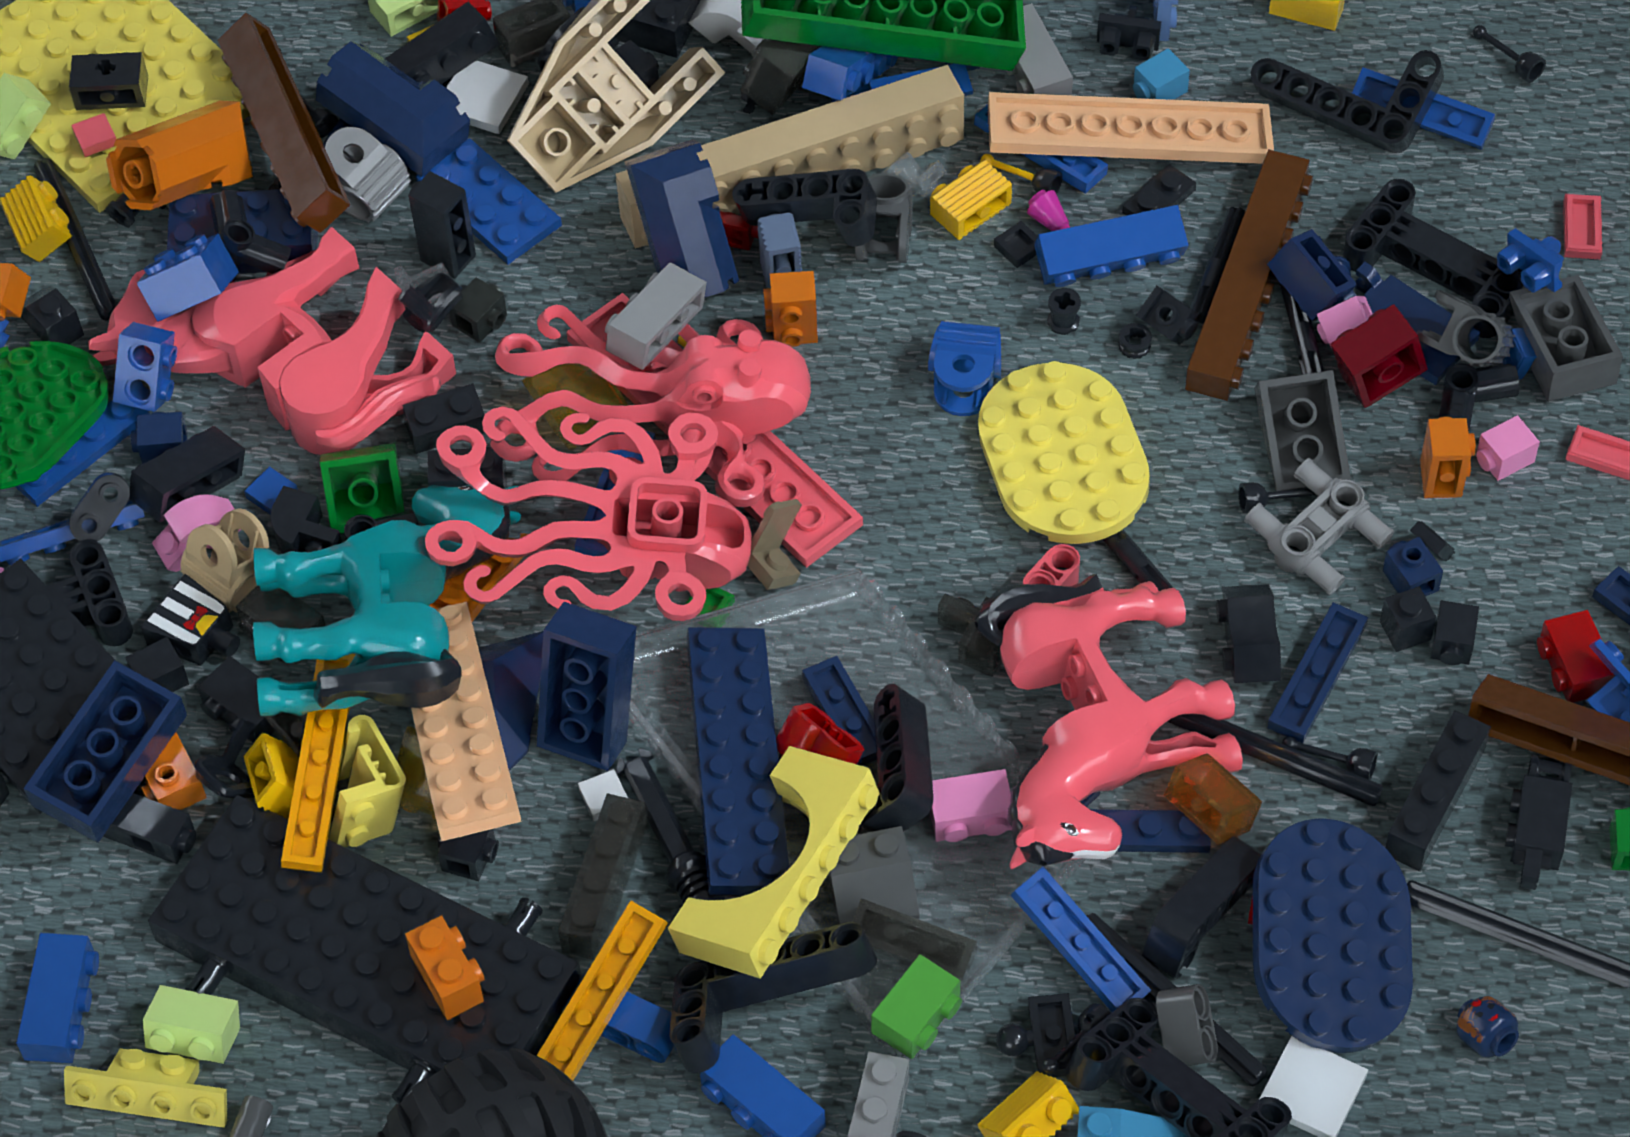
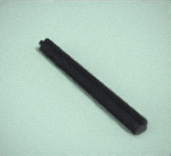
[34,158,117,321]
[1167,714,1383,806]
[1407,880,1630,988]
[1086,913,1267,1087]

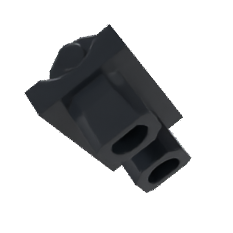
[1097,5,1162,61]

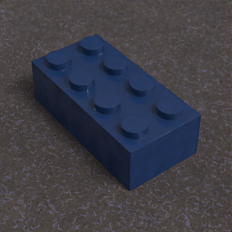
[167,189,318,274]
[536,602,637,771]
[23,660,187,843]

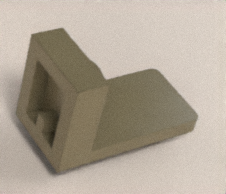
[748,499,802,590]

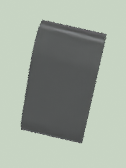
[1156,984,1218,1066]

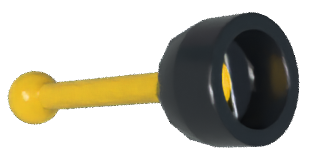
[980,154,1062,194]

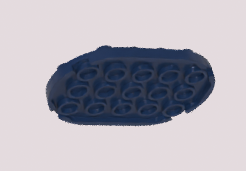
[1253,819,1413,1053]

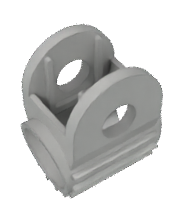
[325,127,411,223]

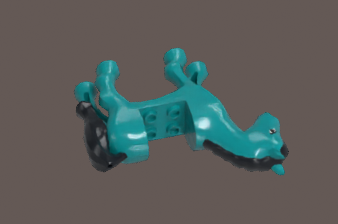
[253,485,521,716]

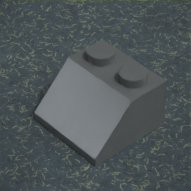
[827,826,920,929]

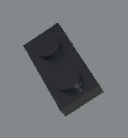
[1122,164,1197,216]

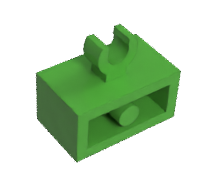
[871,954,962,1059]

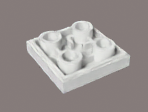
[447,60,529,134]
[1260,1036,1368,1137]

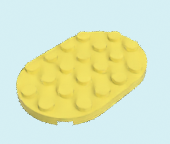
[978,361,1149,544]

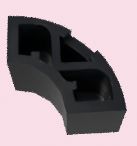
[1216,584,1281,683]

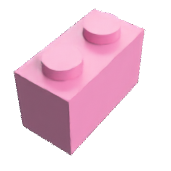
[930,769,1012,842]

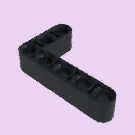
[1250,50,1444,153]
[669,922,877,1073]

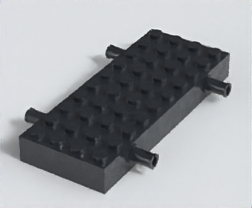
[148,795,581,1104]

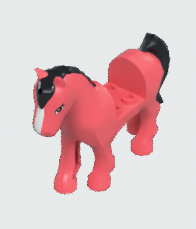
[975,574,1243,870]

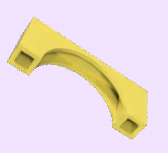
[668,746,880,979]

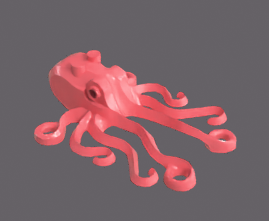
[490,304,811,508]
[425,406,752,621]

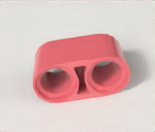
[1023,544,1080,586]

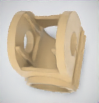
[180,509,269,613]

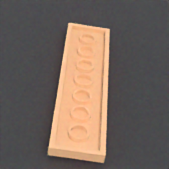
[988,92,1274,164]
[411,602,522,841]

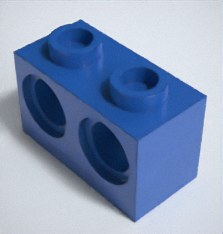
[113,322,178,412]

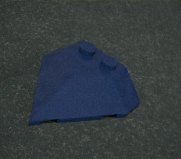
[408,631,544,771]

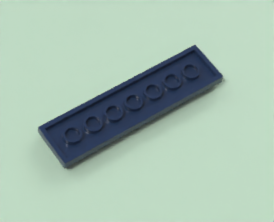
[686,627,789,895]

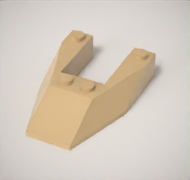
[507,0,725,193]

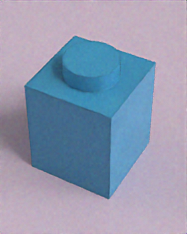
[1133,48,1190,100]

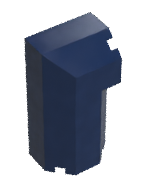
[316,41,470,177]
[624,139,739,298]

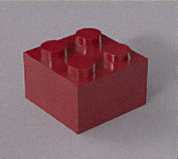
[1331,304,1428,408]

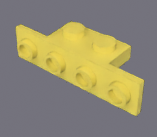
[64,1048,227,1128]

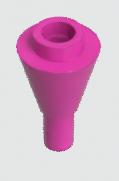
[1027,190,1070,231]

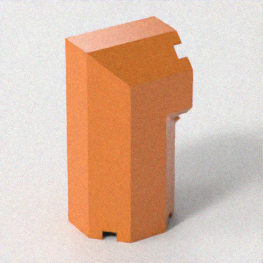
[106,100,253,210]

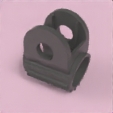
[855,171,912,263]
[1416,290,1515,367]

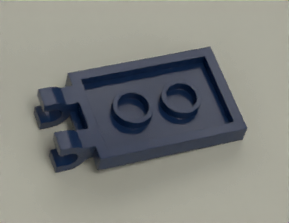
[1342,262,1480,385]

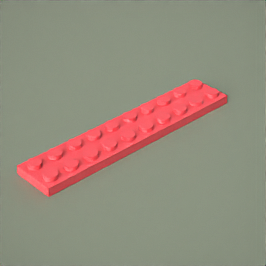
[566,293,863,568]

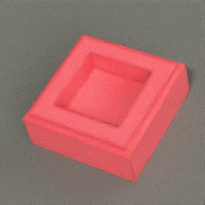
[71,113,116,157]

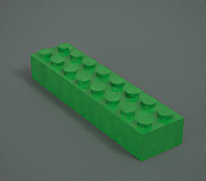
[741,0,1026,71]

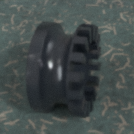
[1118,323,1152,359]

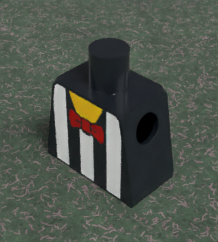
[141,574,240,665]

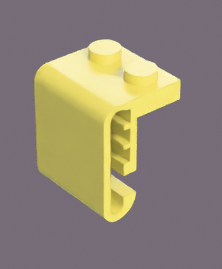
[329,715,406,847]

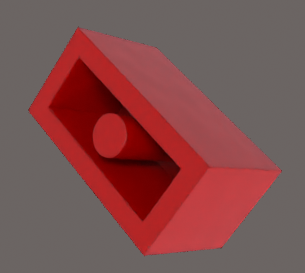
[1537,610,1614,703]

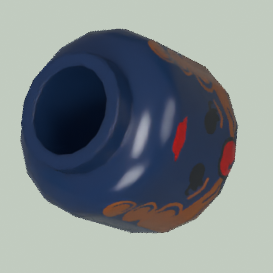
[1456,996,1519,1058]

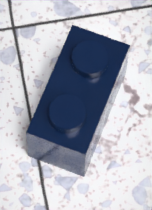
[1267,229,1357,320]

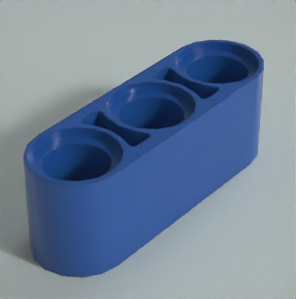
[562,974,674,1063]

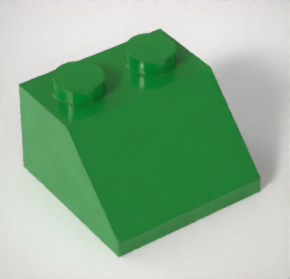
[320,443,405,534]

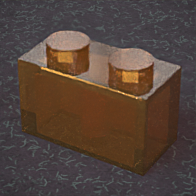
[1164,753,1263,845]

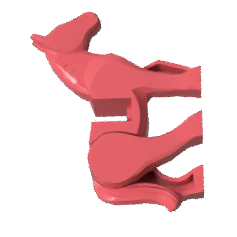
[88,227,456,455]

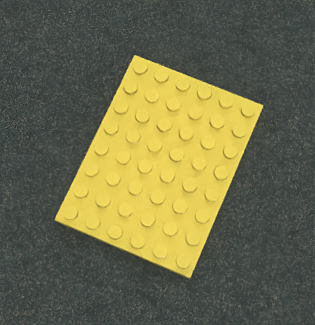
[0,0,250,213]

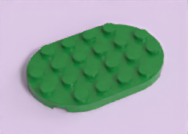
[0,341,109,489]

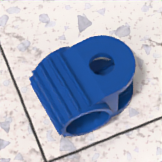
[928,321,1001,416]

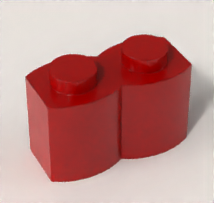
[776,703,865,764]

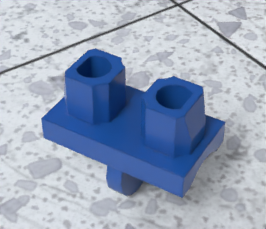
[1497,228,1564,293]

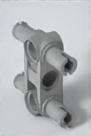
[1244,458,1395,596]

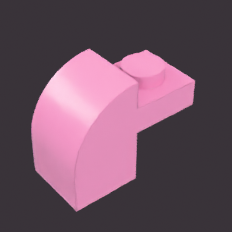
[152,494,241,572]

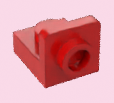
[720,211,759,251]

